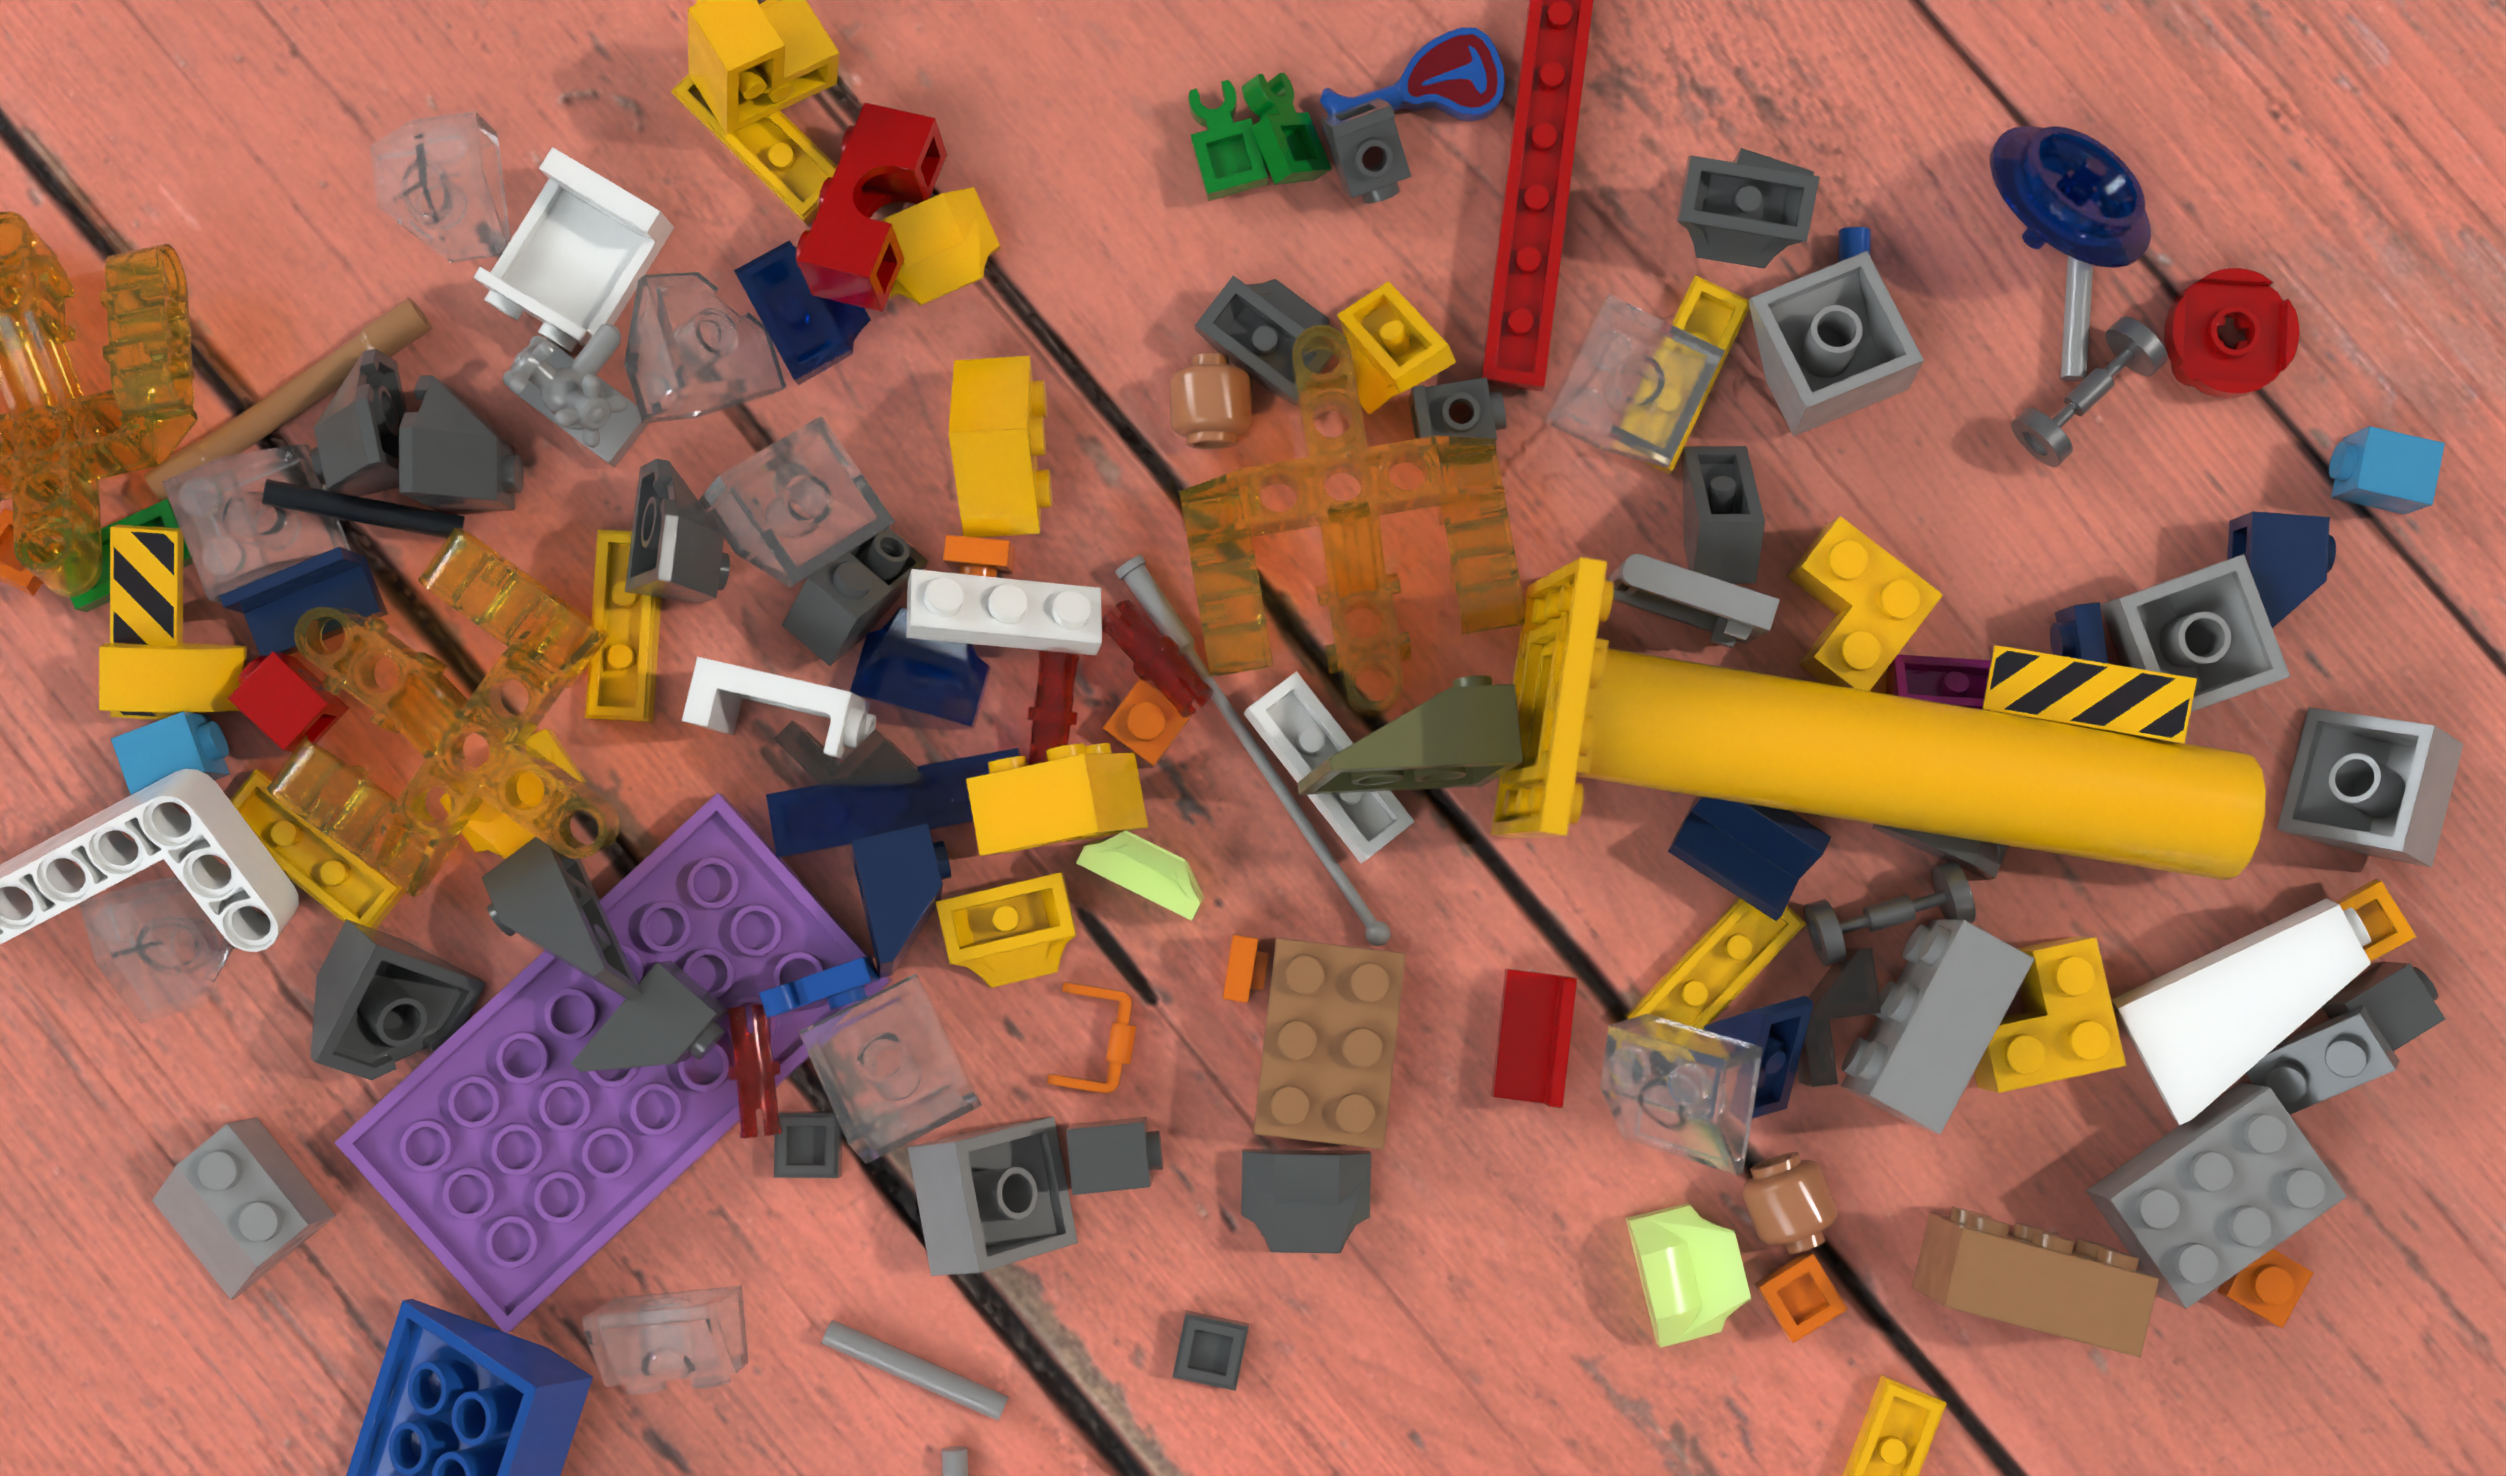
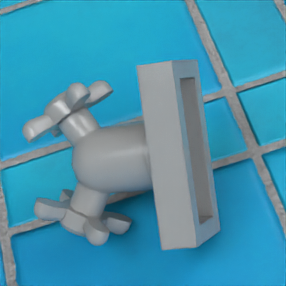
[503,324,652,467]

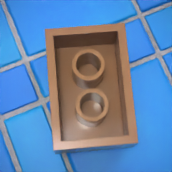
[1254,938,1406,1150]
[1912,1206,2159,1358]

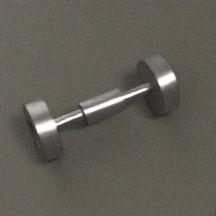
[2011,316,2168,467]
[1804,861,1976,966]

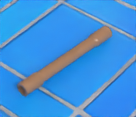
[144,298,432,502]

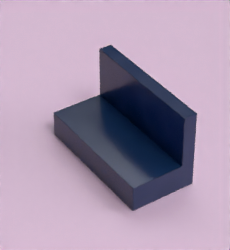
[219,547,388,656]
[1667,796,1831,921]

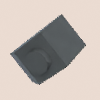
[1682,446,1765,583]
[571,961,730,1072]

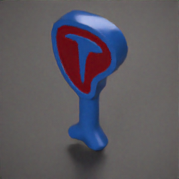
[1320,27,1505,136]

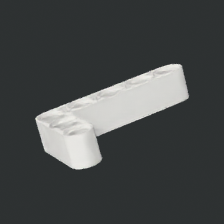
[0,769,299,952]

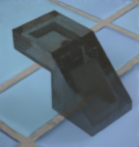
[774,720,930,789]
[1797,947,1881,1087]

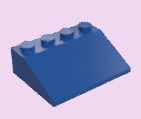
[346,1299,593,1476]

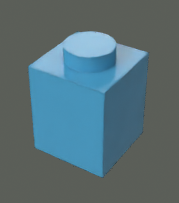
[2329,426,2445,514]
[111,711,230,795]

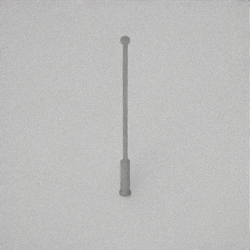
[1115,554,1391,946]

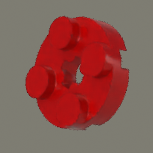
[2164,268,2300,398]

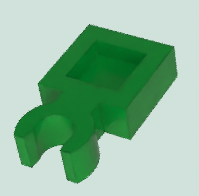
[1242,73,1332,185]
[1189,80,1268,201]

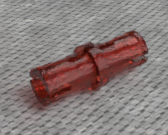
[1101,600,1213,718]
[1026,650,1080,766]
[727,1004,783,1138]

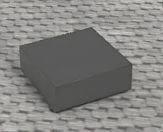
[774,1111,843,1178]
[1173,1310,1249,1391]

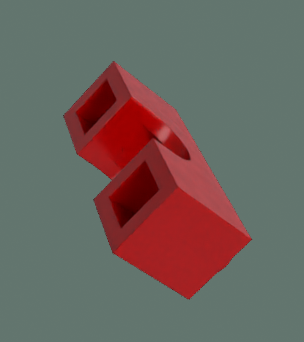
[796,102,947,312]

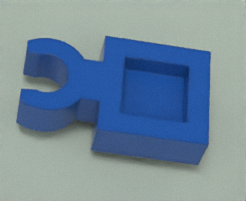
[759,956,880,1018]

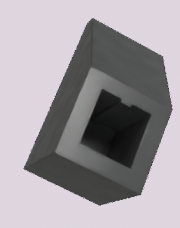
[782,521,929,666]

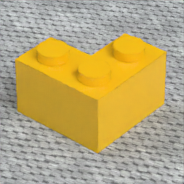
[687,0,840,135]
[948,356,1052,538]
[1786,516,1943,691]
[966,743,1149,856]
[1974,936,2126,1093]

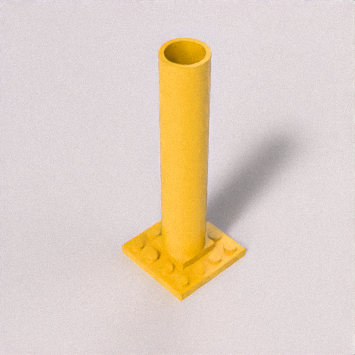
[1490,557,2266,880]

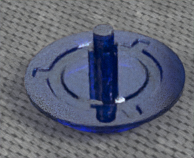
[1990,126,2151,268]

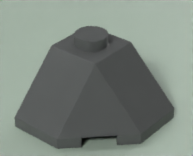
[311,349,407,497]
[399,375,524,512]
[625,459,730,604]
[310,919,486,1080]

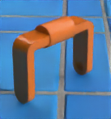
[1047,982,1137,1093]

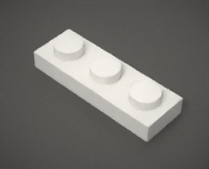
[906,569,1102,655]
[1243,671,1415,864]

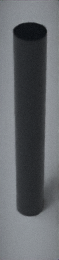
[262,479,465,541]

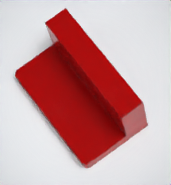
[1491,969,1577,1108]

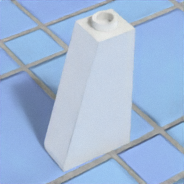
[2111,898,2371,1125]

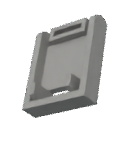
[1607,554,1780,648]

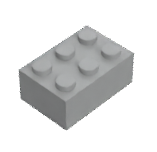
[1841,919,2034,1134]
[2086,1082,2347,1309]

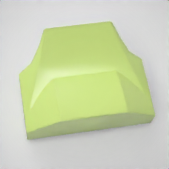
[1076,830,1205,921]
[1626,1203,1751,1348]

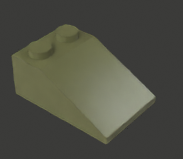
[1298,675,1523,795]

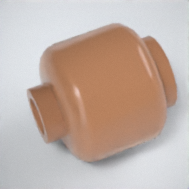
[1170,353,1253,449]
[1743,1152,1838,1254]

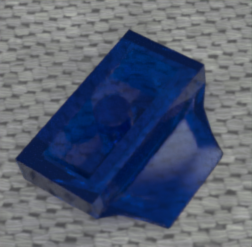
[734,240,871,385]
[850,607,991,728]

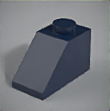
[2227,511,2336,628]
[851,823,951,978]

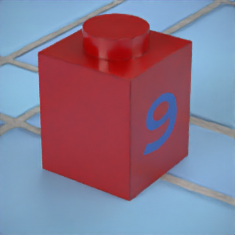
[228,651,350,754]

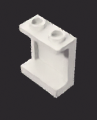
[473,147,675,353]
[682,657,876,763]

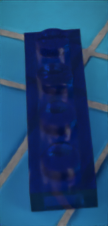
[766,748,1021,858]

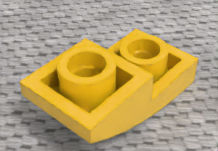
[99,642,247,712]

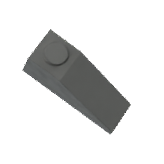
[481,831,642,1002]

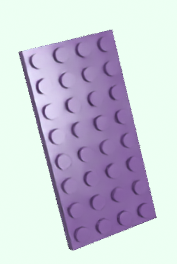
[335,793,893,1333]

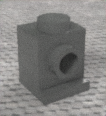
[1321,98,1412,204]
[1408,377,1506,460]

